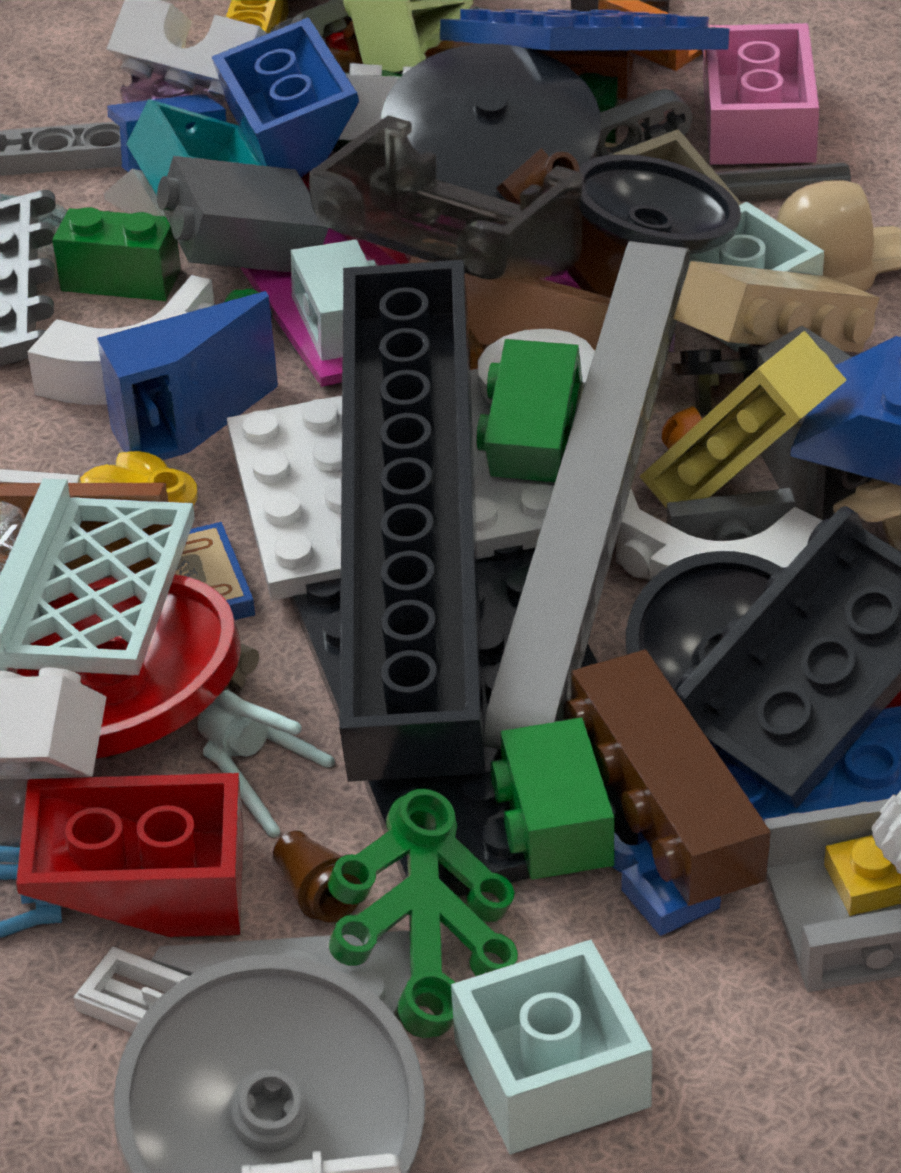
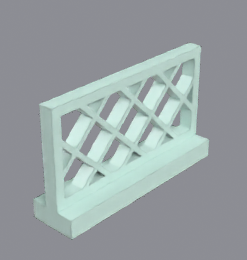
[0,478,195,675]

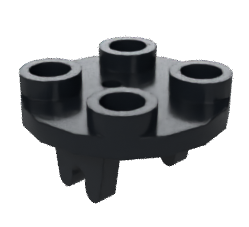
[672,345,766,416]

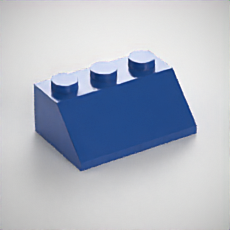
[211,17,360,178]

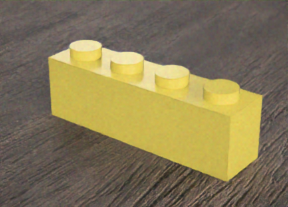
[639,331,847,509]

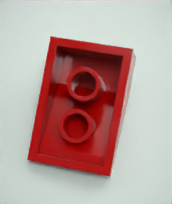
[16,773,244,937]

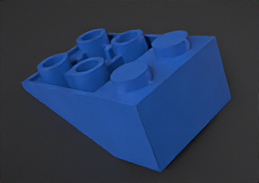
[97,291,278,460]

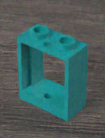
[127,99,262,196]

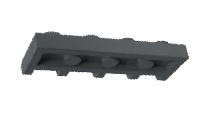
[0,190,56,366]

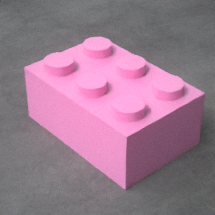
[703,23,819,165]

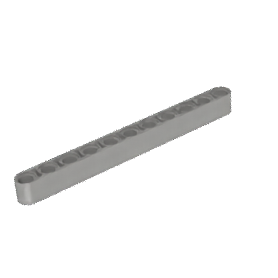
[484,241,690,750]

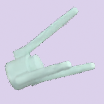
[198,690,335,838]

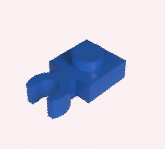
[612,832,721,936]

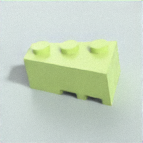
[343,0,474,73]

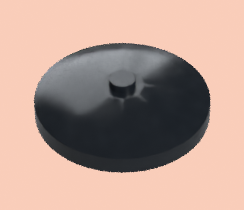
[380,44,601,220]

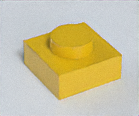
[824,835,901,916]

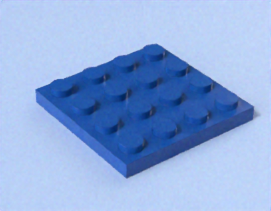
[440,9,730,50]

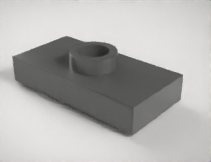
[667,488,795,541]

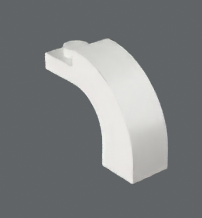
[27,275,216,405]
[616,506,822,581]

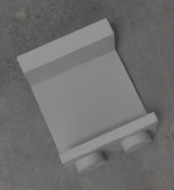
[764,799,901,992]

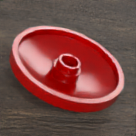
[16,573,241,759]

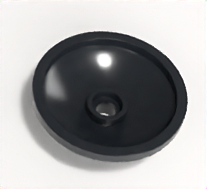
[570,154,741,254]
[626,551,782,691]

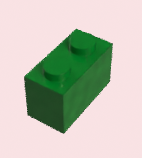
[52,207,181,301]
[476,339,583,482]
[490,718,614,880]

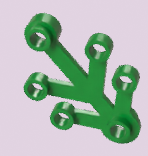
[328,789,518,1038]

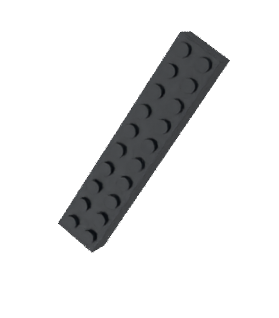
[339,260,485,782]

